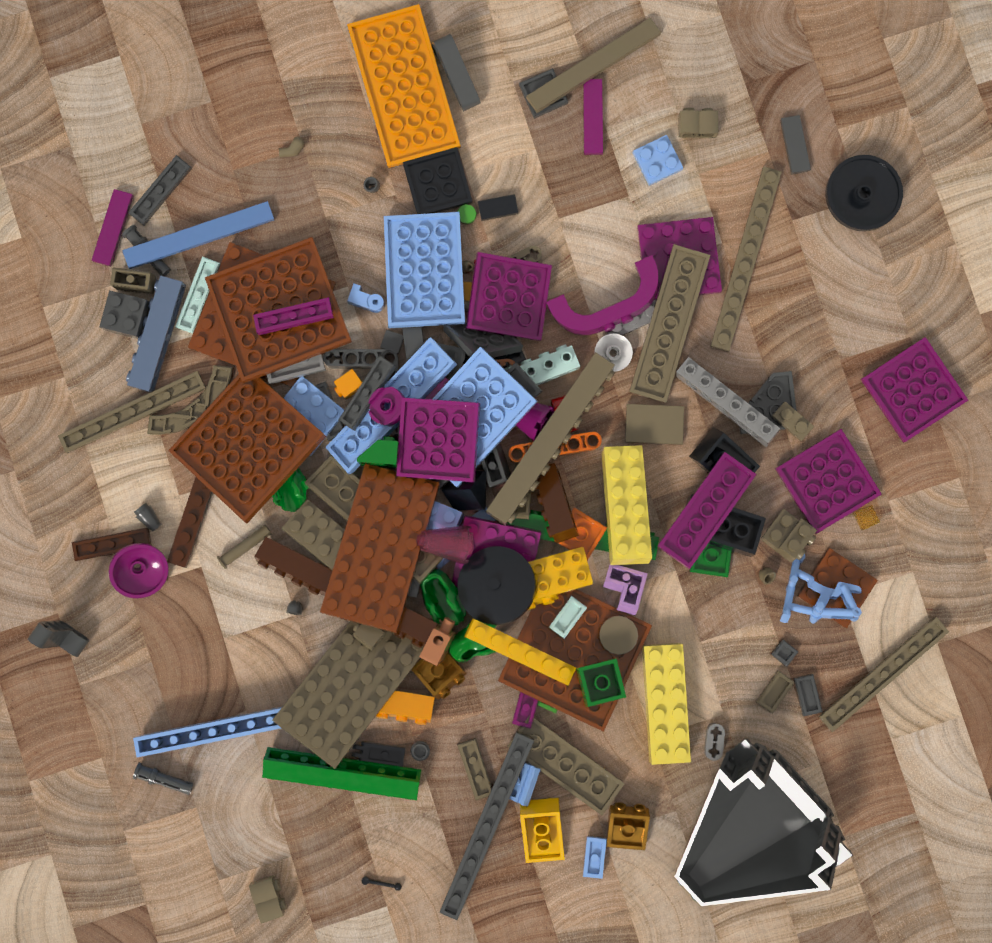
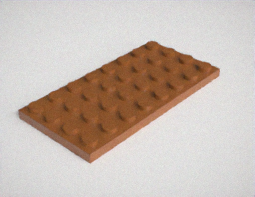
[320,464,440,633]

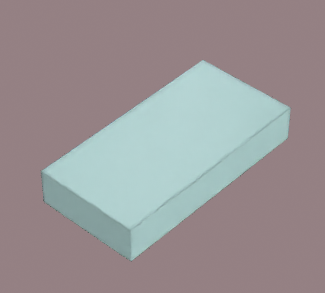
[549,596,587,639]

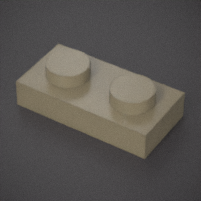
[771,402,814,442]

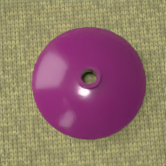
[109,543,168,599]

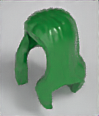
[272,467,308,512]
[420,569,466,625]
[449,619,497,663]

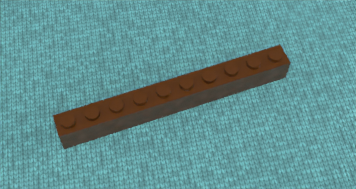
[254,537,438,648]

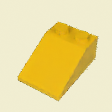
[520,797,565,863]

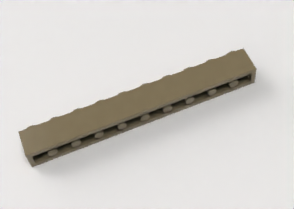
[486,352,615,526]

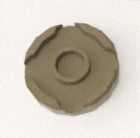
[599,616,638,655]

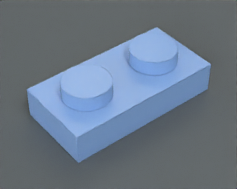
[583,836,607,879]

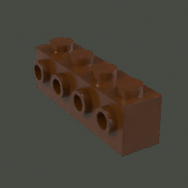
[536,463,579,543]

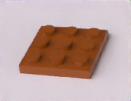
[797,548,878,628]

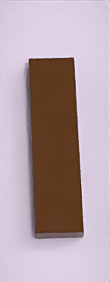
[71,528,152,561]

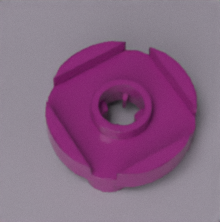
[368,387,405,427]

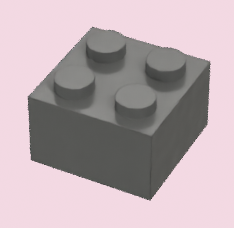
[99,290,150,339]

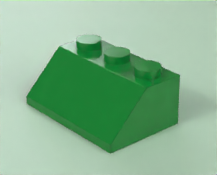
[357,437,399,469]

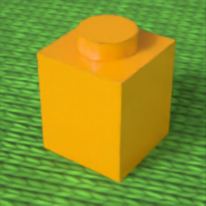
[334,369,362,400]

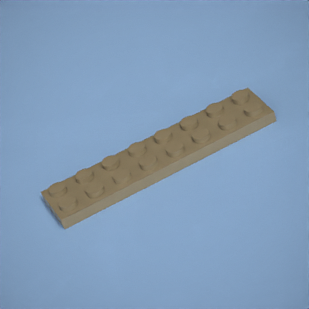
[629,244,710,403]
[304,455,446,584]

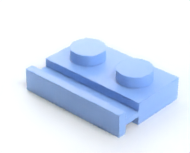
[509,762,540,806]

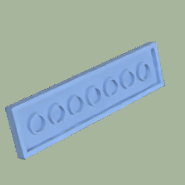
[325,337,457,474]

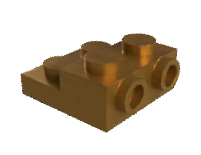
[412,652,467,700]
[606,802,650,850]

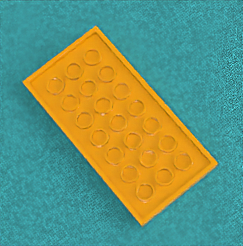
[347,4,461,168]

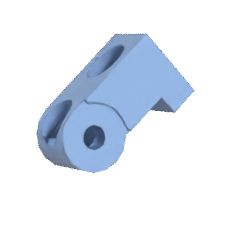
[347,283,384,313]

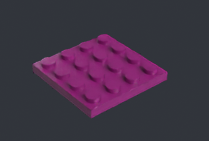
[637,217,722,300]
[466,252,552,341]
[860,337,968,443]
[396,398,480,482]
[775,429,882,534]
[452,515,541,588]

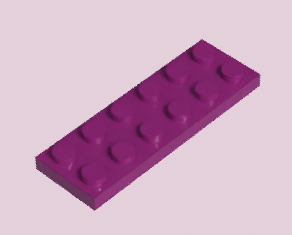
[657,452,757,569]

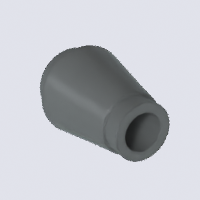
[134,503,162,532]

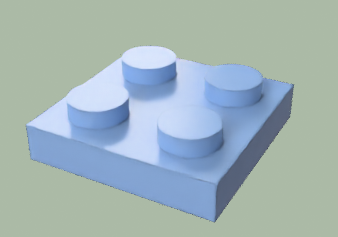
[632,135,683,186]

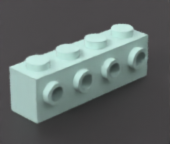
[505,344,580,385]

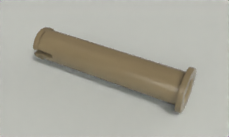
[217,524,272,569]

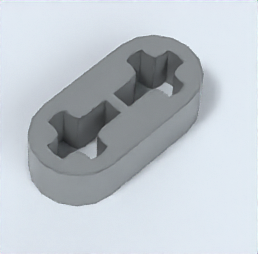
[704,723,725,761]

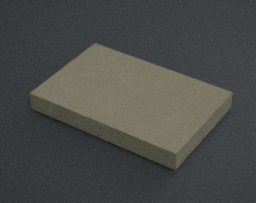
[625,404,684,445]

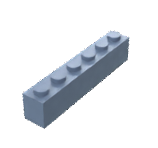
[126,275,186,393]

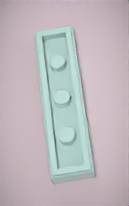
[175,256,221,334]

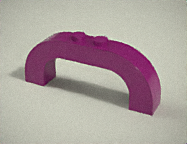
[546,255,659,335]

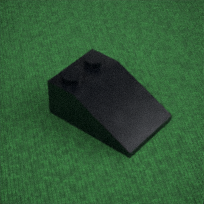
[689,427,760,474]

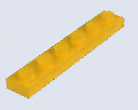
[464,619,576,686]

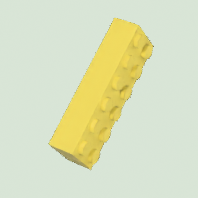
[601,445,652,565]
[642,643,691,765]

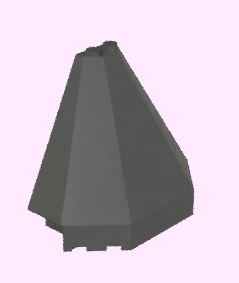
[675,738,853,906]

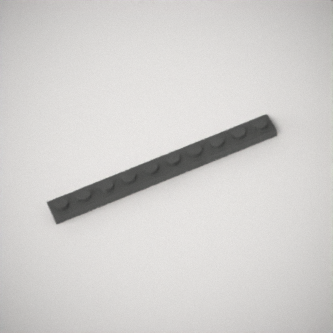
[439,731,534,920]

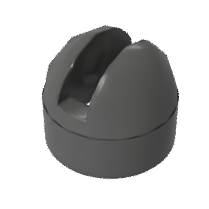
[363,177,380,193]
[286,600,303,615]

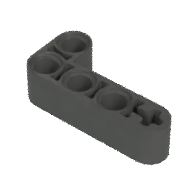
[431,34,481,112]
[323,349,399,383]
[28,620,90,657]

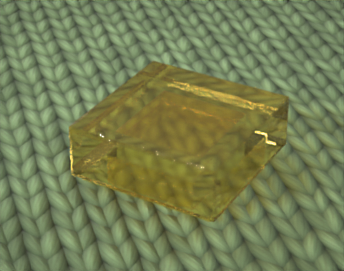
[853,505,880,531]

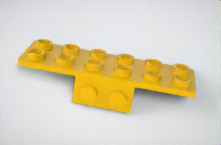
[528,547,593,610]

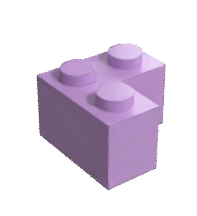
[603,565,648,616]

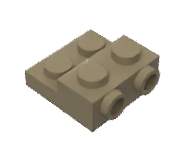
[761,509,817,563]

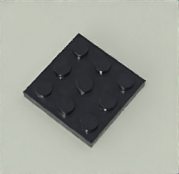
[403,147,473,214]

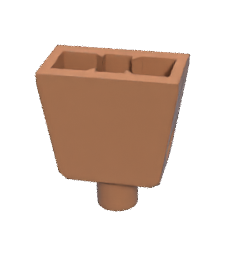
[419,617,456,666]

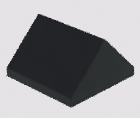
[442,471,486,511]

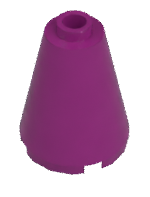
[516,403,555,441]

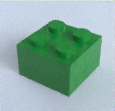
[576,658,626,707]

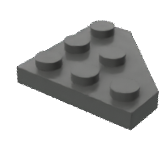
[443,323,523,358]
[739,371,797,434]

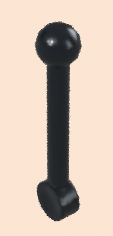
[362,876,402,891]

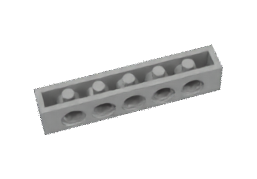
[676,357,780,447]

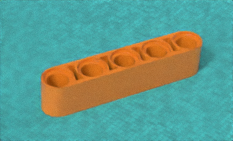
[508,432,602,463]

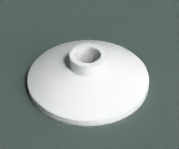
[594,333,633,372]

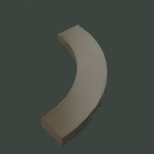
[147,365,234,435]

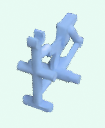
[780,554,862,624]

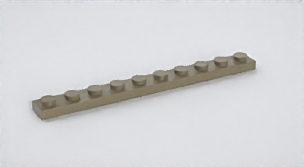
[710,167,782,352]

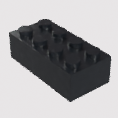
[686,494,766,557]

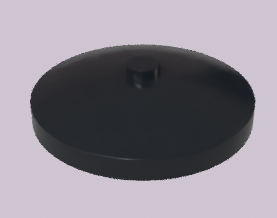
[825,155,903,232]
[458,546,536,625]

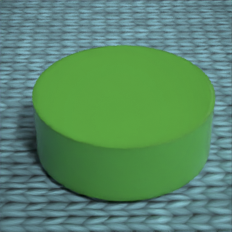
[457,204,476,225]

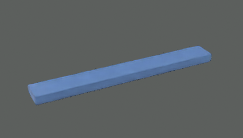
[122,201,274,269]

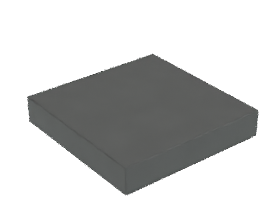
[519,68,568,119]

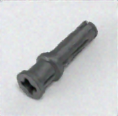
[122,225,171,276]
[133,762,194,795]

